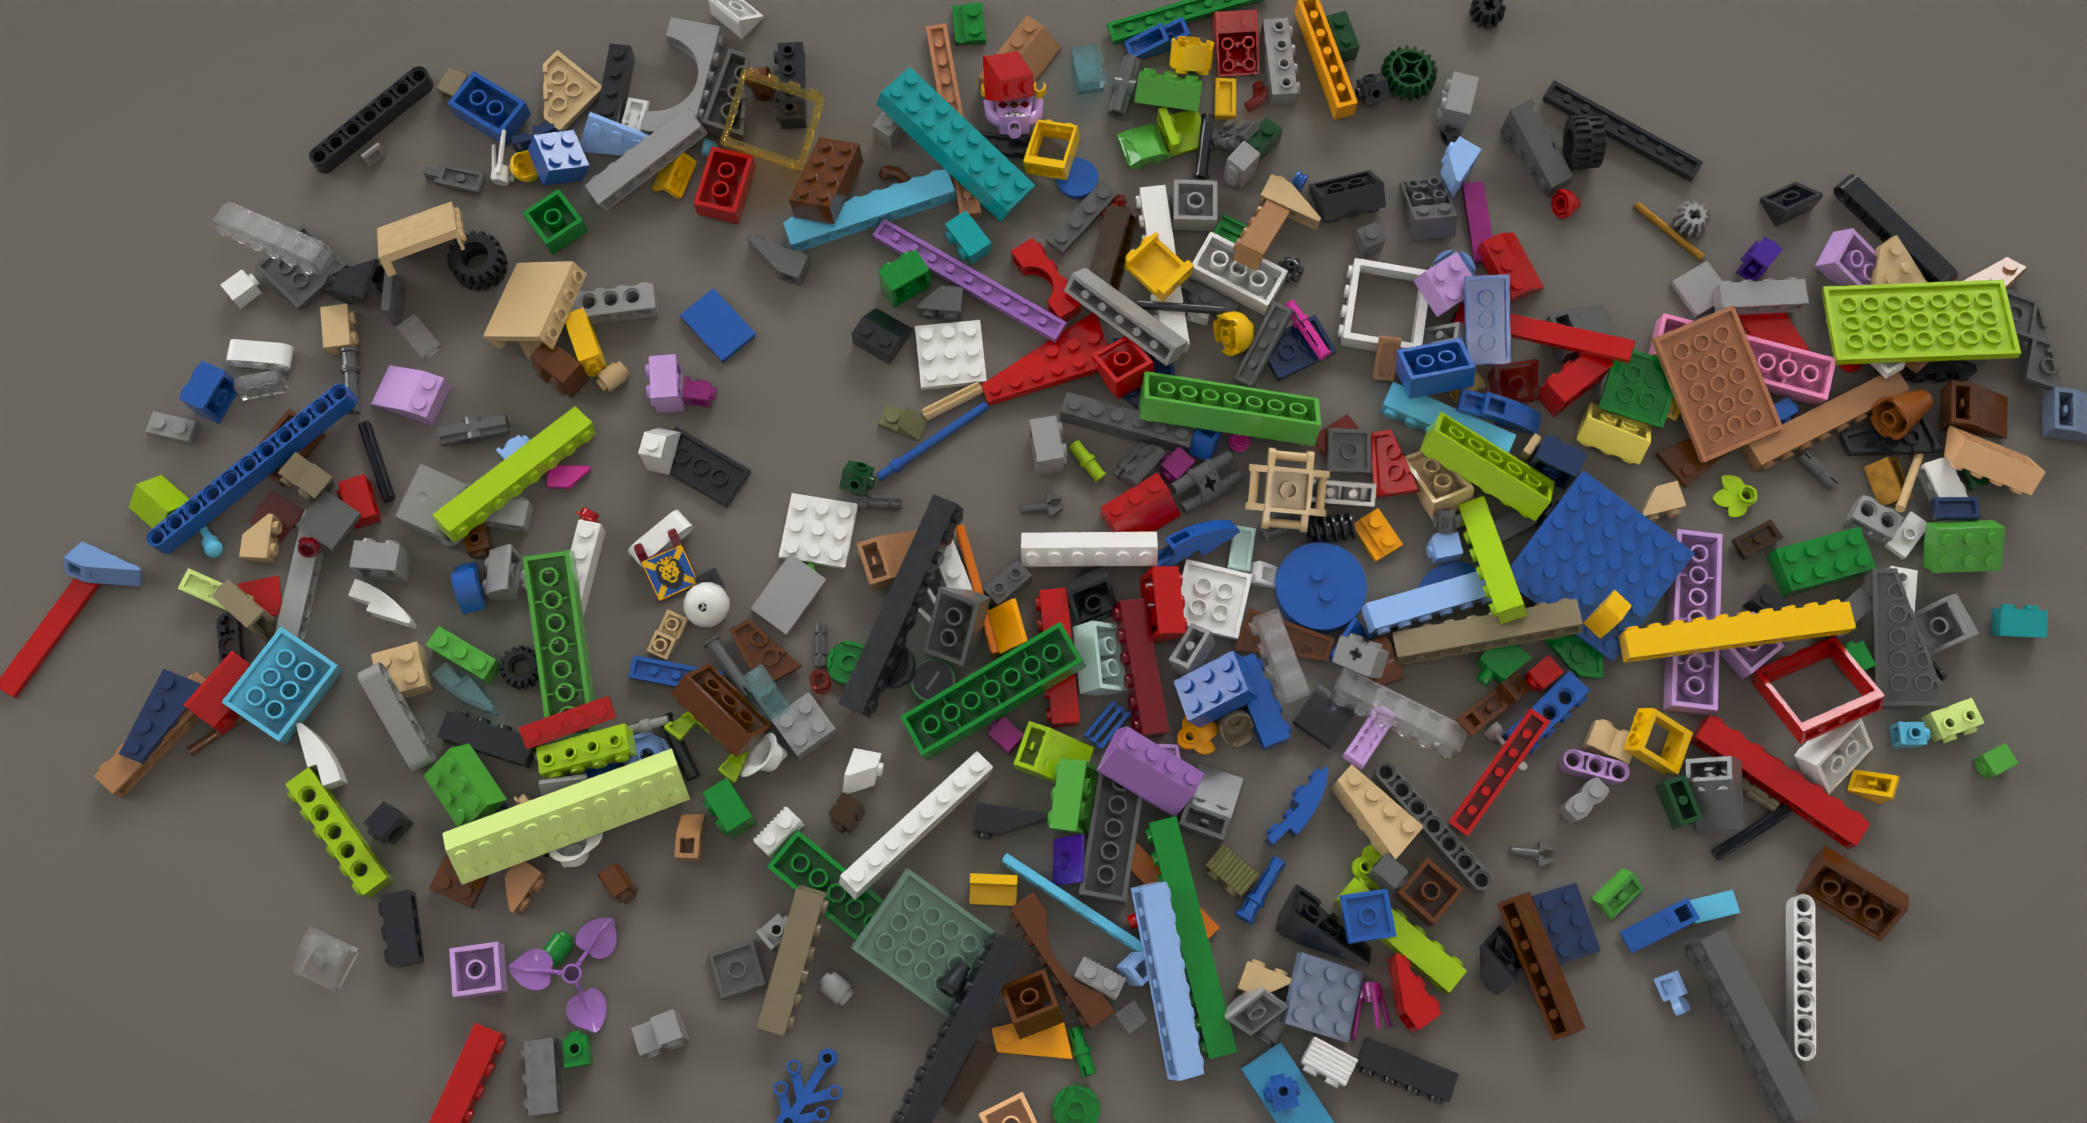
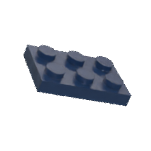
[1268,315,1336,381]
[1531,883,1601,964]

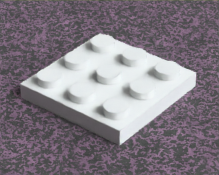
[915,320,987,390]
[779,493,858,570]
[1181,559,1252,641]

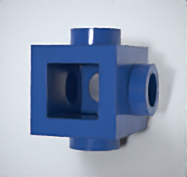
[1263,1073,1300,1112]

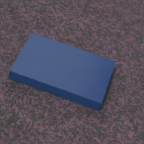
[680,288,756,363]

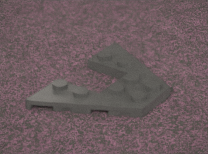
[1964,289,2063,391]

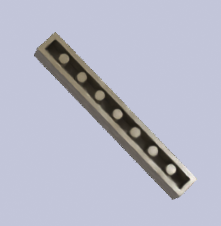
[1392,598,1583,666]

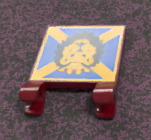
[634,528,697,602]

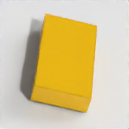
[1214,78,1236,120]

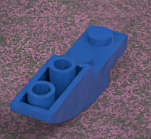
[1456,388,1542,435]
[1155,520,1240,567]
[1265,766,1329,847]

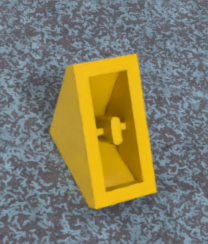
[1583,590,1632,639]
[1847,769,1900,804]

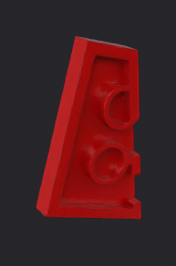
[1371,429,1420,498]

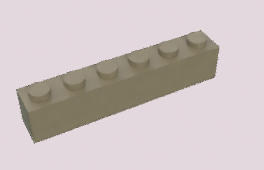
[757,885,830,1036]

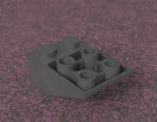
[1400,177,1458,241]
[1546,305,1618,364]
[1685,756,1744,832]
[1178,763,1243,844]

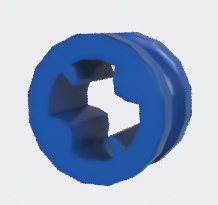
[1291,170,1309,192]

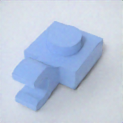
[1653,970,1691,1016]

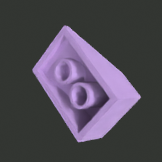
[1815,228,1877,286]
[371,365,451,426]

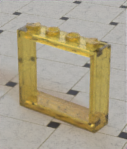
[719,66,825,173]

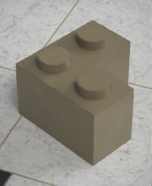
[278,452,334,502]

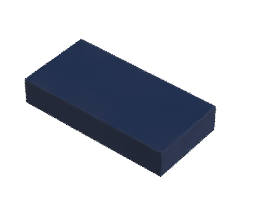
[1930,497,1981,521]

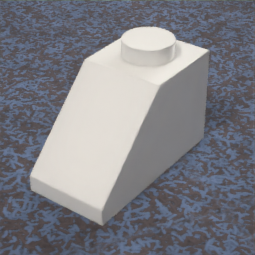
[843,748,884,794]

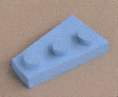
[580,112,650,156]

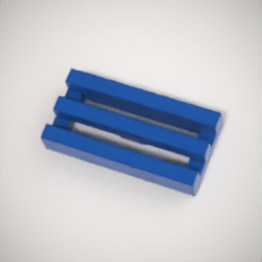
[1084,700,1130,750]

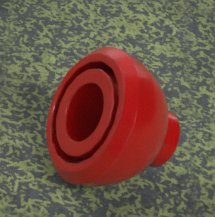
[1551,189,1581,219]

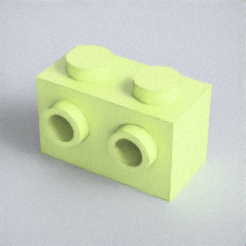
[1921,698,1984,743]

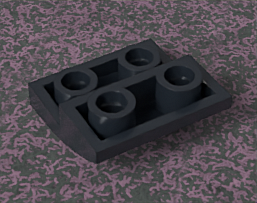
[1292,684,1357,749]

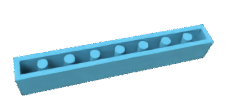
[783,169,956,251]

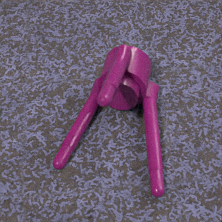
[1351,982,1391,1040]

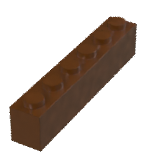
[1497,892,1586,1041]

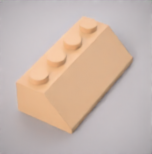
[1944,425,2046,495]

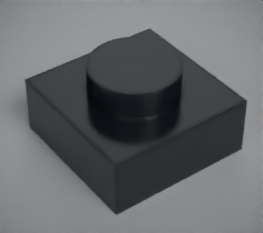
[694,568,726,589]

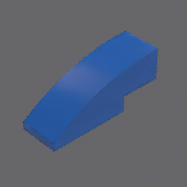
[1124,16,1192,59]

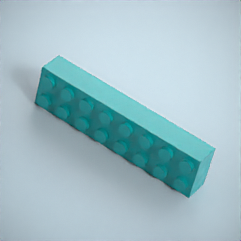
[876,67,1035,222]

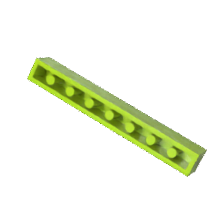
[432,406,596,543]

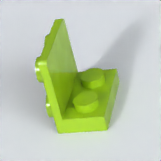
[1157,107,1201,157]

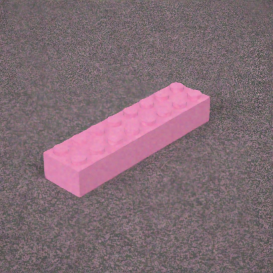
[1648,313,1835,406]

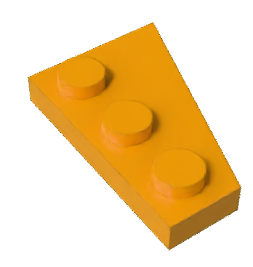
[992,1011,1073,1059]

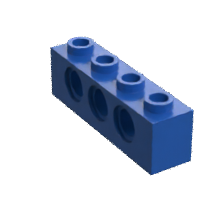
[1502,671,1590,754]

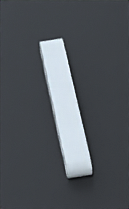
[1786,894,1816,1062]

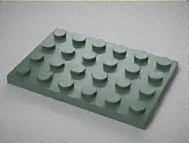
[851,868,995,1018]

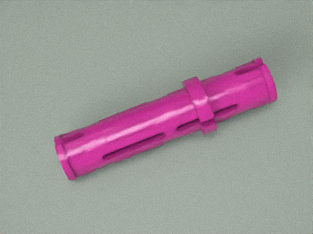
[1284,299,1331,361]

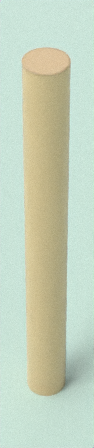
[1895,453,1924,512]

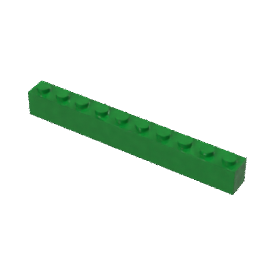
[1145,816,1237,1059]

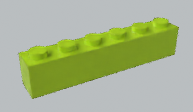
[1457,496,1528,624]
[1334,877,1467,995]

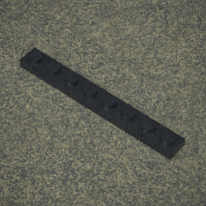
[1542,80,1703,182]

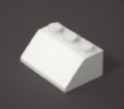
[1794,718,1873,795]

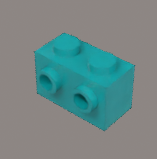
[944,211,991,266]
[1991,604,2048,638]

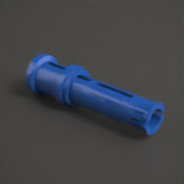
[1235,856,1286,925]

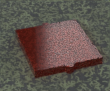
[249,491,304,542]

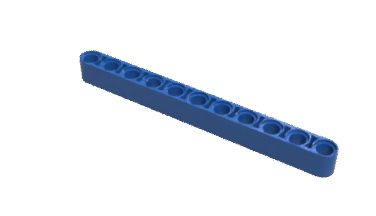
[146,383,358,554]

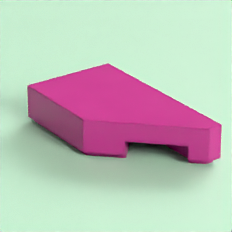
[547,465,591,489]

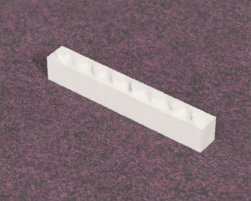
[1135,185,1190,353]
[839,751,993,900]

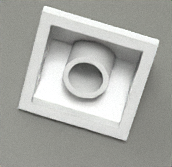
[708,0,764,39]

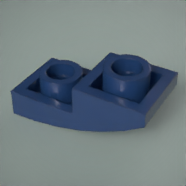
[511,123,557,153]

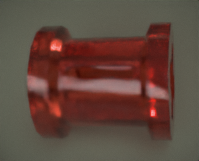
[809,669,831,694]

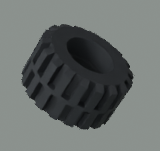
[1563,114,1606,170]
[447,230,508,291]

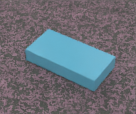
[1690,890,1740,924]

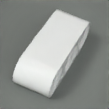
[226,339,294,371]
[628,510,693,567]

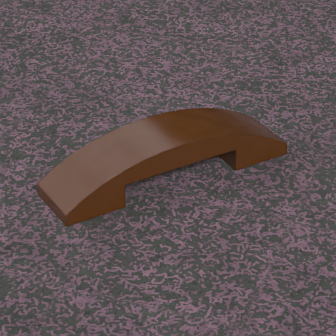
[1455,672,1531,737]

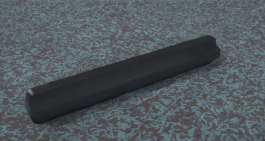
[358,421,395,503]
[1711,804,1792,861]

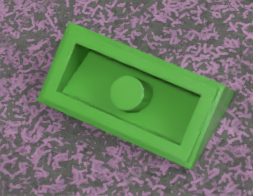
[1591,868,1644,920]

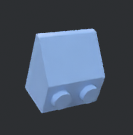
[1440,136,1482,201]

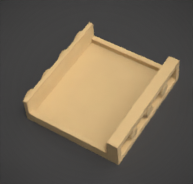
[377,201,467,277]
[483,261,587,349]

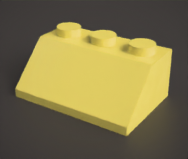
[1576,401,1651,465]

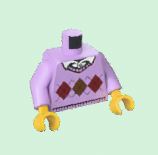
[981,82,1047,139]

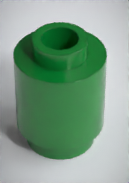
[543,930,575,968]

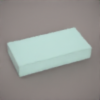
[1227,525,1256,573]

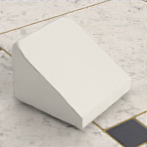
[1249,561,1278,589]

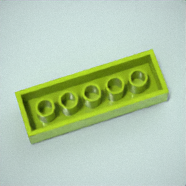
[1420,411,1555,521]

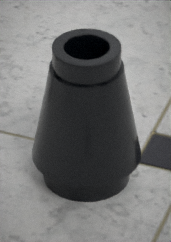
[938,960,971,998]

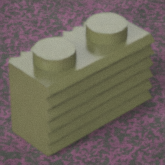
[1204,844,1259,899]

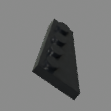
[1839,415,1942,456]

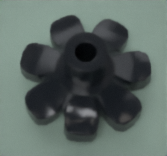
[1277,256,1304,283]

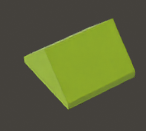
[129,475,189,529]

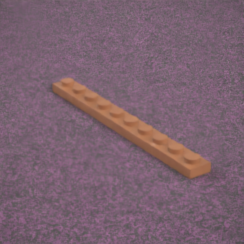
[926,23,981,217]

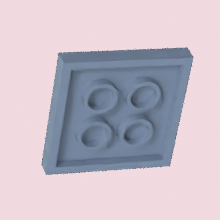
[1281,952,1364,1043]

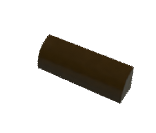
[1090,206,1138,291]

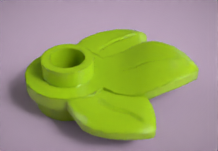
[1712,475,1758,517]
[1351,845,1382,890]

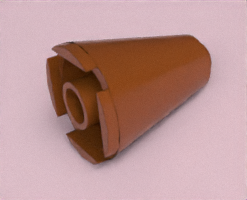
[1871,389,1933,440]

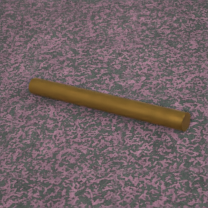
[1633,201,1706,261]

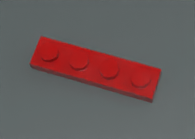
[518,696,617,749]

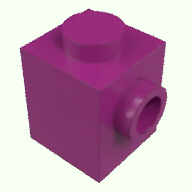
[1159,447,1195,483]

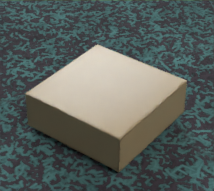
[1518,433,1542,462]

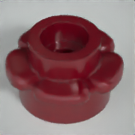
[297,536,321,558]

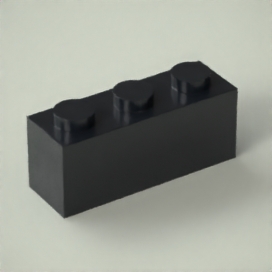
[378,889,425,968]

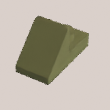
[878,404,928,442]

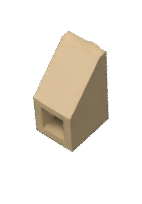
[1640,481,1686,522]
[239,514,282,563]
[1235,959,1291,993]

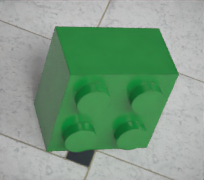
[522,189,588,255]
[878,249,931,308]
[702,777,757,839]

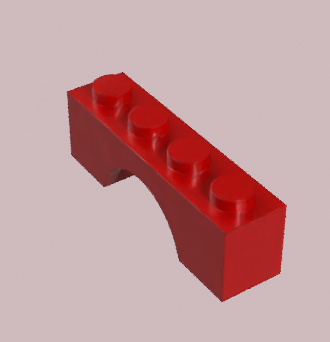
[1011,237,1081,322]

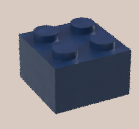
[1528,435,1588,491]

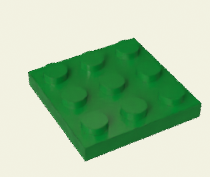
[1597,349,1673,429]

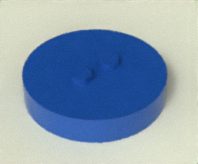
[1274,542,1367,634]

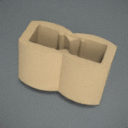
[1582,719,1632,766]

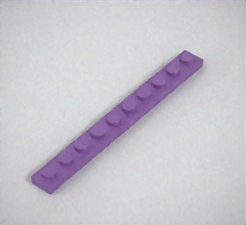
[872,219,1067,343]

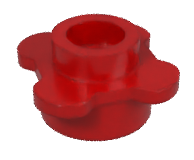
[576,507,600,523]

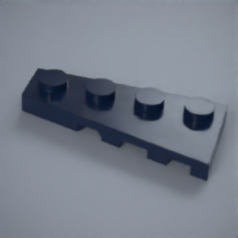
[119,669,202,764]

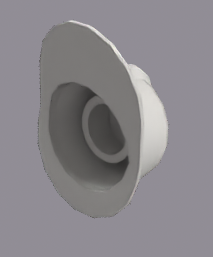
[739,733,787,777]
[549,832,603,868]

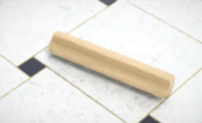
[922,382,983,420]

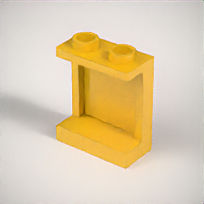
[1125,232,1194,302]

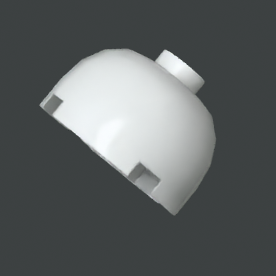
[684,582,730,628]

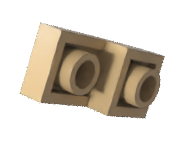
[646,609,689,660]

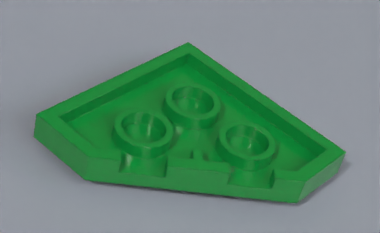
[1543,634,1603,679]

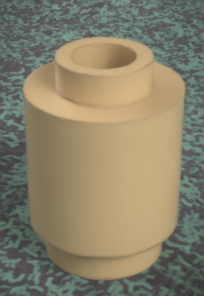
[596,361,630,392]

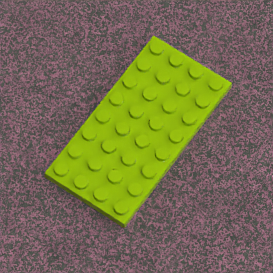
[1821,279,2021,365]

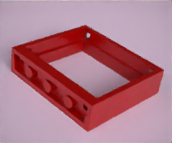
[1752,636,1885,744]

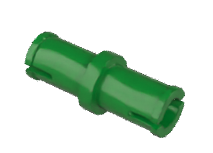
[1067,1026,1097,1078]

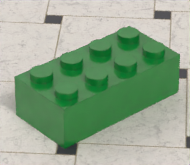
[1766,526,1876,598]

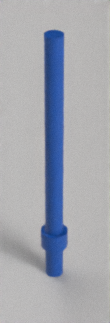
[875,402,989,481]

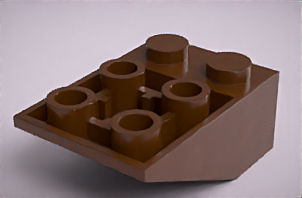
[1940,380,2008,439]

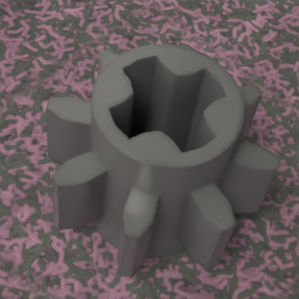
[1433,509,1461,534]

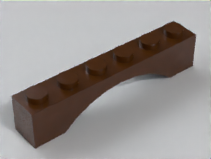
[1009,892,1115,1030]

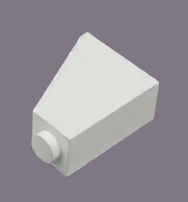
[638,428,681,475]

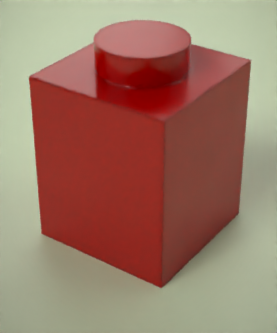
[1523,655,1564,694]

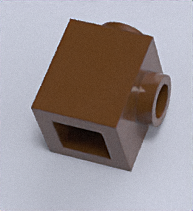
[464,522,493,559]

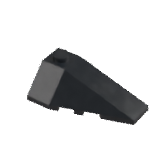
[1275,884,1372,967]

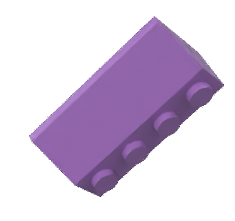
[1096,726,1204,817]

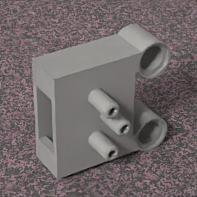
[393,464,472,547]

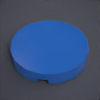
[1056,157,1098,199]

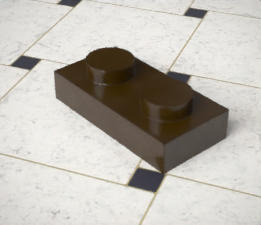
[1731,519,1783,560]

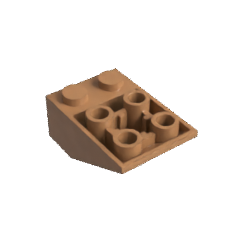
[856,530,917,592]

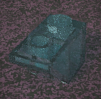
[743,664,790,720]

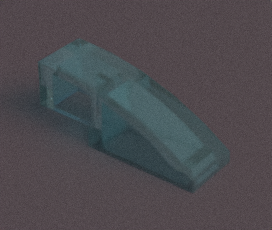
[432,662,500,716]

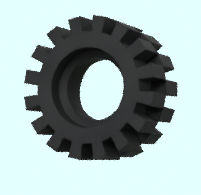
[499,645,540,690]

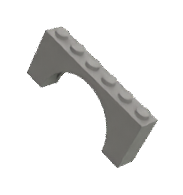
[641,17,725,148]

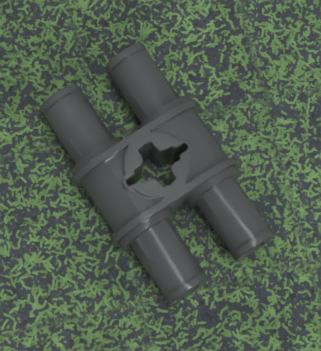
[1170,450,1243,514]

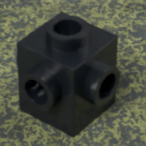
[1355,73,1390,106]

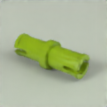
[1068,440,1107,483]

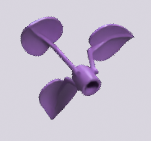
[508,917,617,1033]

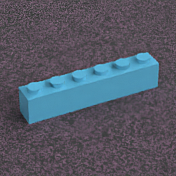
[1380,382,1516,453]

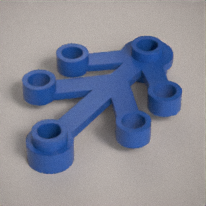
[773,1049,843,1123]

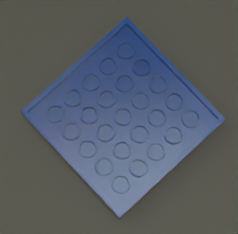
[1510,471,1695,662]

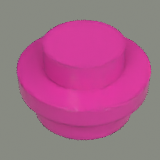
[1228,433,1250,452]

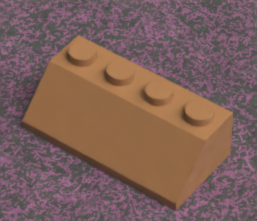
[978,15,1061,91]

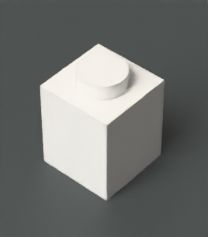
[221,269,262,309]

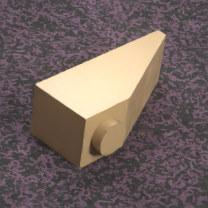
[1258,174,1321,230]

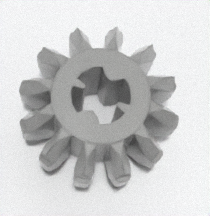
[1672,200,1712,238]

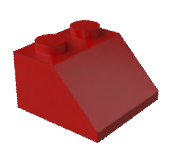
[983,51,1034,102]
[1092,336,1154,399]

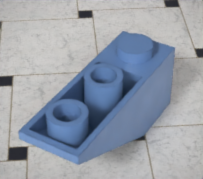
[63,542,142,586]

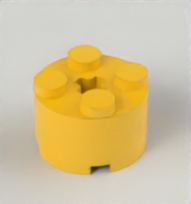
[1169,36,1214,75]

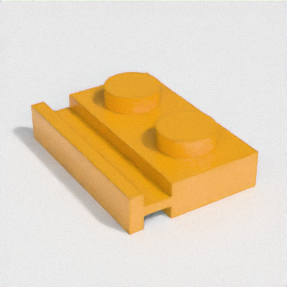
[1354,508,1403,563]

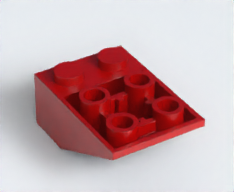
[1212,10,1260,77]
[1387,953,1442,1033]

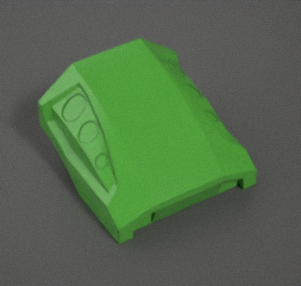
[1116,124,1171,170]

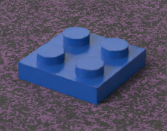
[1339,889,1396,944]

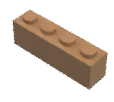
[1233,199,1290,271]

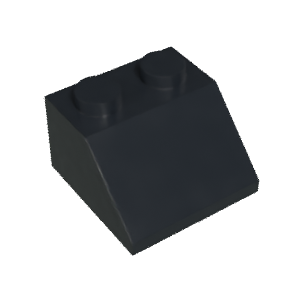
[851,308,913,365]

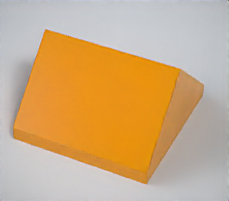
[988,598,1028,654]

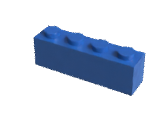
[1243,653,1292,751]

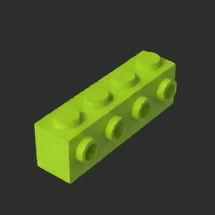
[536,723,637,779]

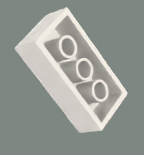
[1189,232,1288,316]

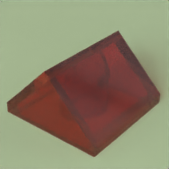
[1487,359,1539,403]

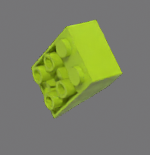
[1014,721,1094,783]

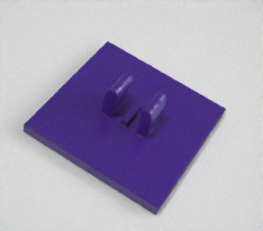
[1052,834,1084,886]

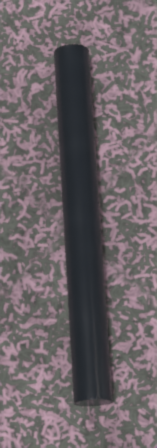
[1137,300,1225,315]

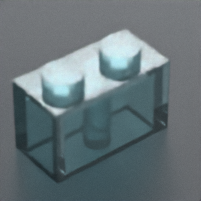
[1071,44,1107,95]

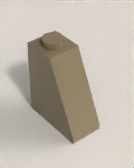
[212,579,278,643]

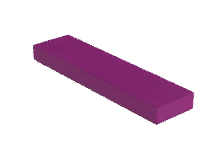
[1461,181,1493,264]

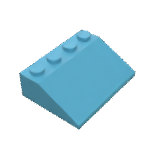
[222,627,344,745]

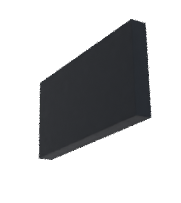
[669,427,751,508]

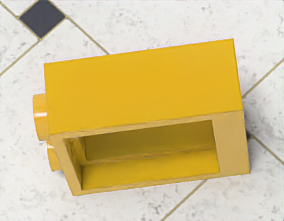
[1023,119,1081,180]
[565,307,607,377]
[1623,708,1693,775]

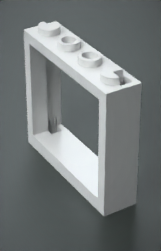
[1338,258,1428,352]

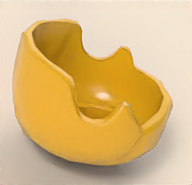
[509,150,539,182]

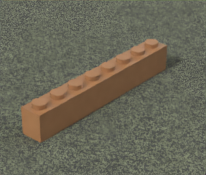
[1740,372,1910,472]

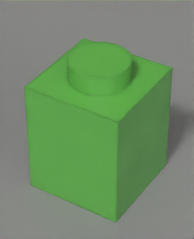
[1973,743,2019,780]

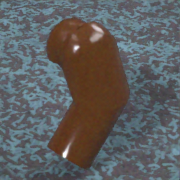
[879,165,911,183]

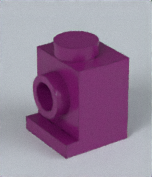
[682,376,717,407]

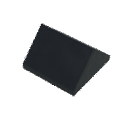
[1759,182,1823,227]

